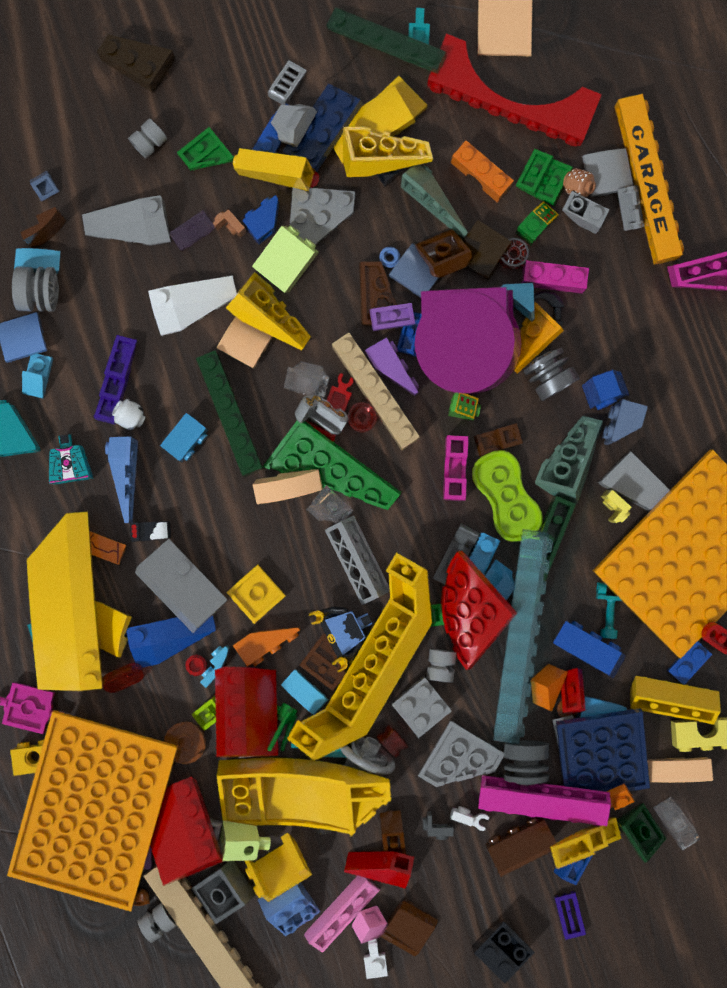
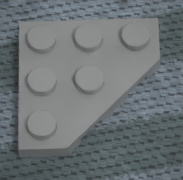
[290,188,355,245]
[418,720,504,787]

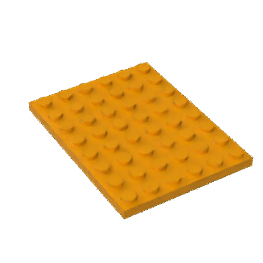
[592,450,727,659]
[7,710,178,912]

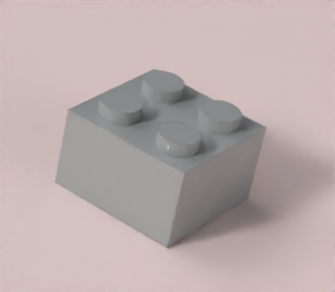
[391,676,452,738]

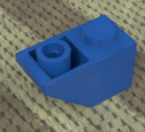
[242,195,279,244]

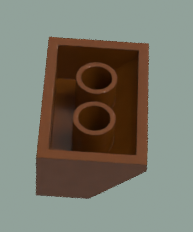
[485,817,557,877]

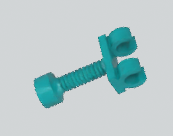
[596,582,622,639]

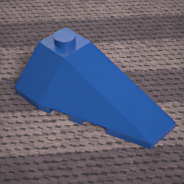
[126,616,216,669]

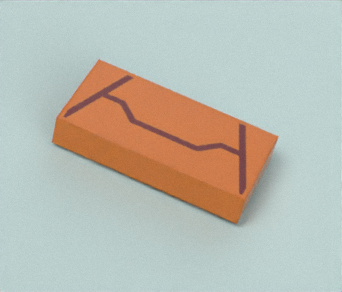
[90,531,127,565]

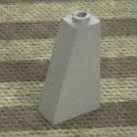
[598,452,670,512]

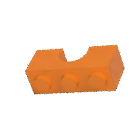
[451,140,514,203]

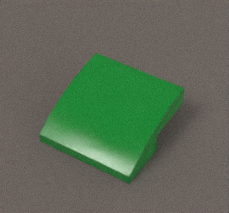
[516,149,573,206]

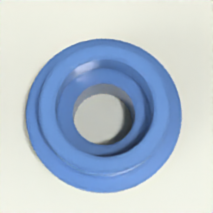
[379,247,400,268]

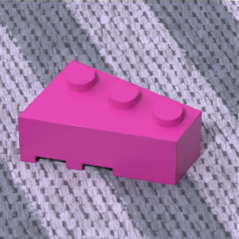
[667,251,727,291]

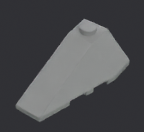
[82,195,171,246]

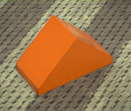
[531,664,567,711]

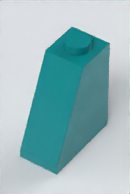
[0,400,41,457]

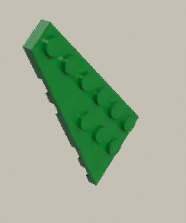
[263,420,401,510]

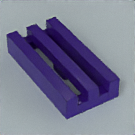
[554,891,586,940]

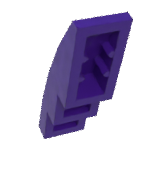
[94,335,137,425]

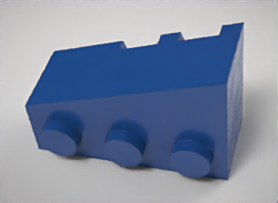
[582,370,629,410]
[553,621,626,679]

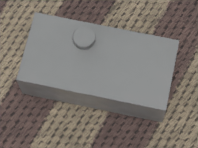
[135,539,227,633]

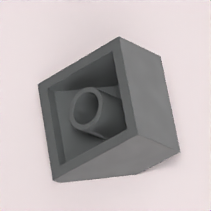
[191,861,256,924]

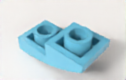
[14,248,60,274]
[200,645,230,688]
[281,669,329,715]

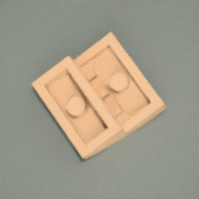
[217,317,273,369]

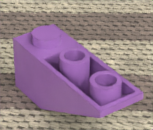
[365,338,419,396]

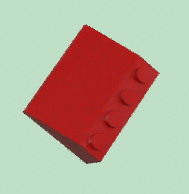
[215,667,278,757]
[150,777,224,886]

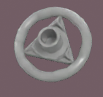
[340,737,395,774]

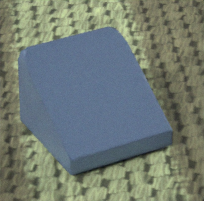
[30,171,59,202]

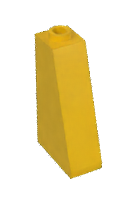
[233,148,314,191]

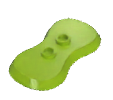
[472,450,543,542]

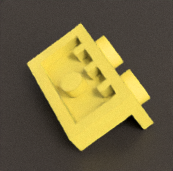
[601,490,631,523]

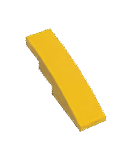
[550,817,622,868]

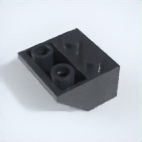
[472,921,535,984]

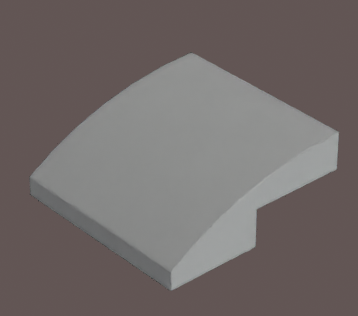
[582,148,633,197]

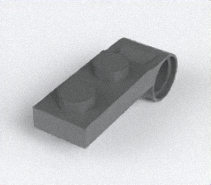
[433,523,480,585]

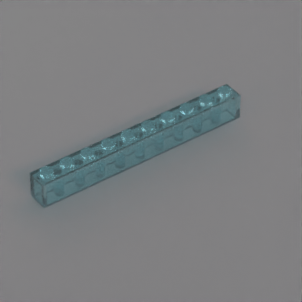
[493,529,553,744]

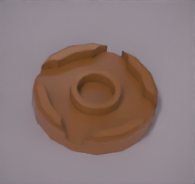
[164,721,206,764]

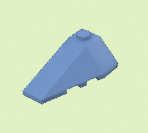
[105,437,138,524]

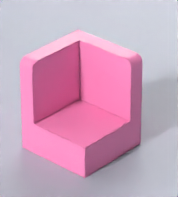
[352,906,387,944]

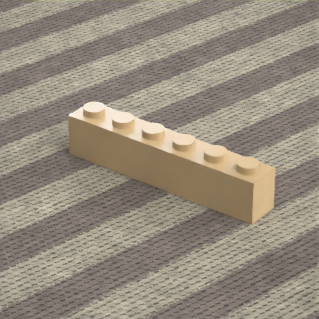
[332,333,420,451]

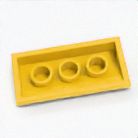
[334,86,416,165]

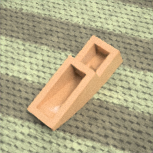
[253,469,323,504]
[647,757,713,782]

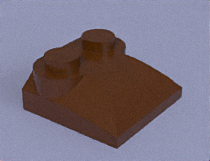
[415,229,472,278]

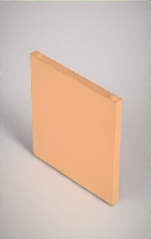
[477,0,532,57]

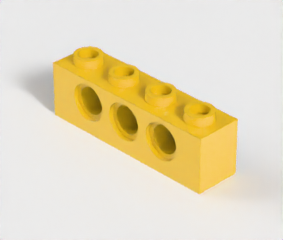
[10,740,44,776]

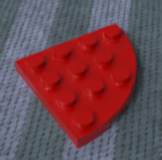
[441,550,517,670]

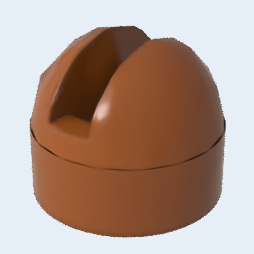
[134,889,150,906]

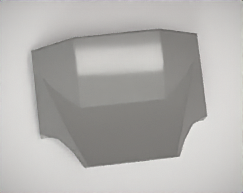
[271,104,317,147]

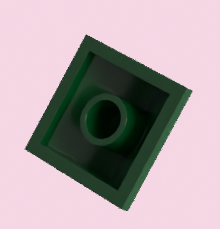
[616,803,666,863]

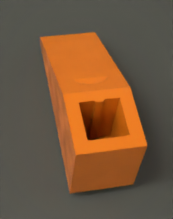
[233,627,301,667]

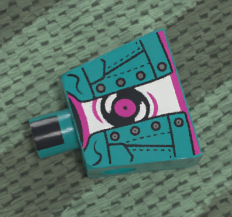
[49,434,93,485]

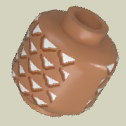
[563,168,596,198]

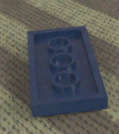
[283,83,363,172]

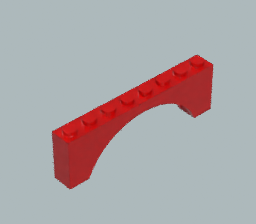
[427,34,602,146]

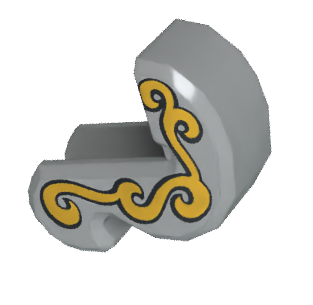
[295,395,348,434]

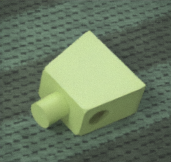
[220,821,271,861]

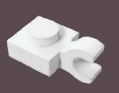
[450,806,489,831]
[364,939,388,979]

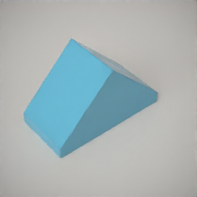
[501,283,535,321]

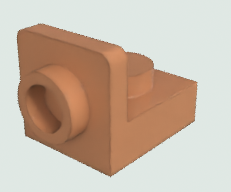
[213,209,247,238]

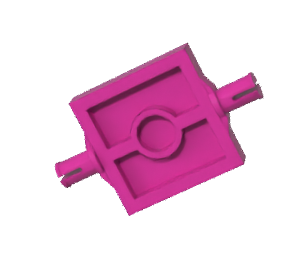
[0,682,65,734]

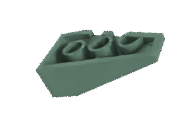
[401,164,468,240]
[535,416,603,504]

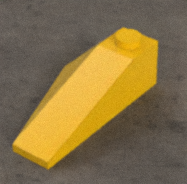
[343,127,433,177]
[226,272,311,350]

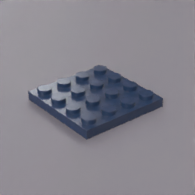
[556,708,650,792]

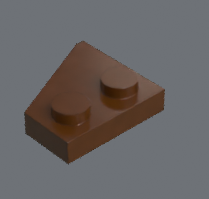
[299,633,346,691]

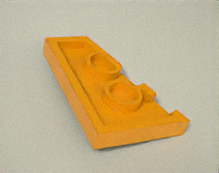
[514,302,564,374]

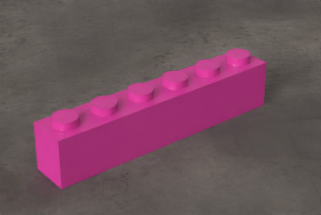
[478,775,611,826]

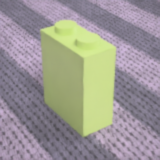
[252,225,319,293]

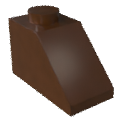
[379,810,406,854]

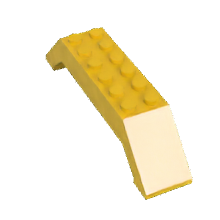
[287,553,432,760]

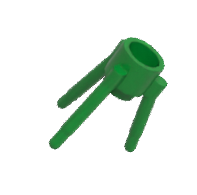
[268,703,298,751]

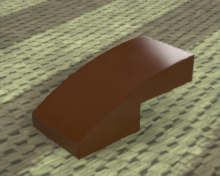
[474,423,523,456]

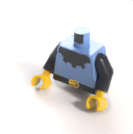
[309,606,373,672]

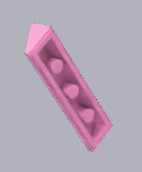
[304,876,380,953]

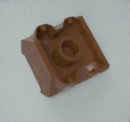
[380,900,438,957]

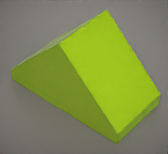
[191,696,216,731]

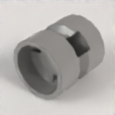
[128,118,168,159]
[426,649,457,682]
[137,902,177,943]

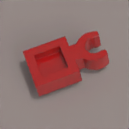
[327,373,354,412]

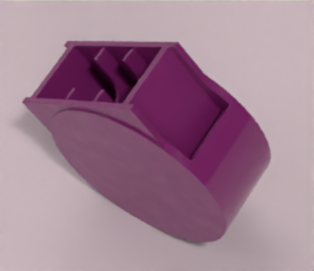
[415,287,521,393]

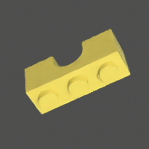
[671,717,727,752]

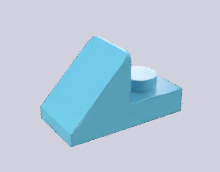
[22,354,53,399]

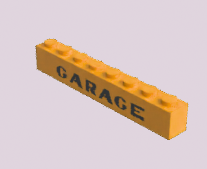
[615,94,684,265]

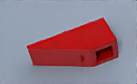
[344,851,414,889]

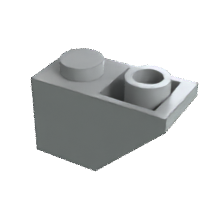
[562,191,609,234]

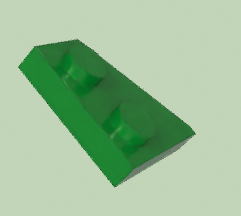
[177,127,234,171]

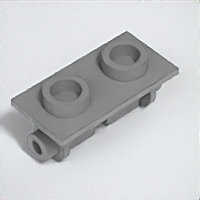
[617,185,644,231]

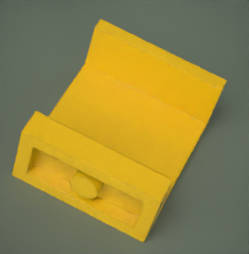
[245,833,312,902]

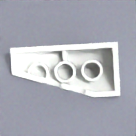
[148,276,237,336]

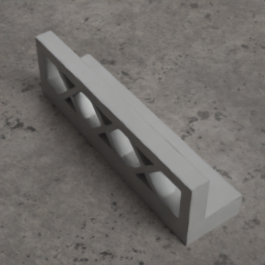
[325,516,390,605]

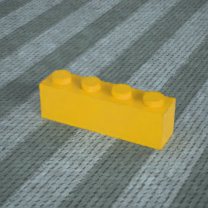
[630,676,721,724]

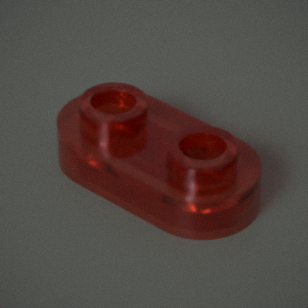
[102,663,144,693]

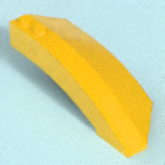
[27,511,103,691]
[217,758,391,837]

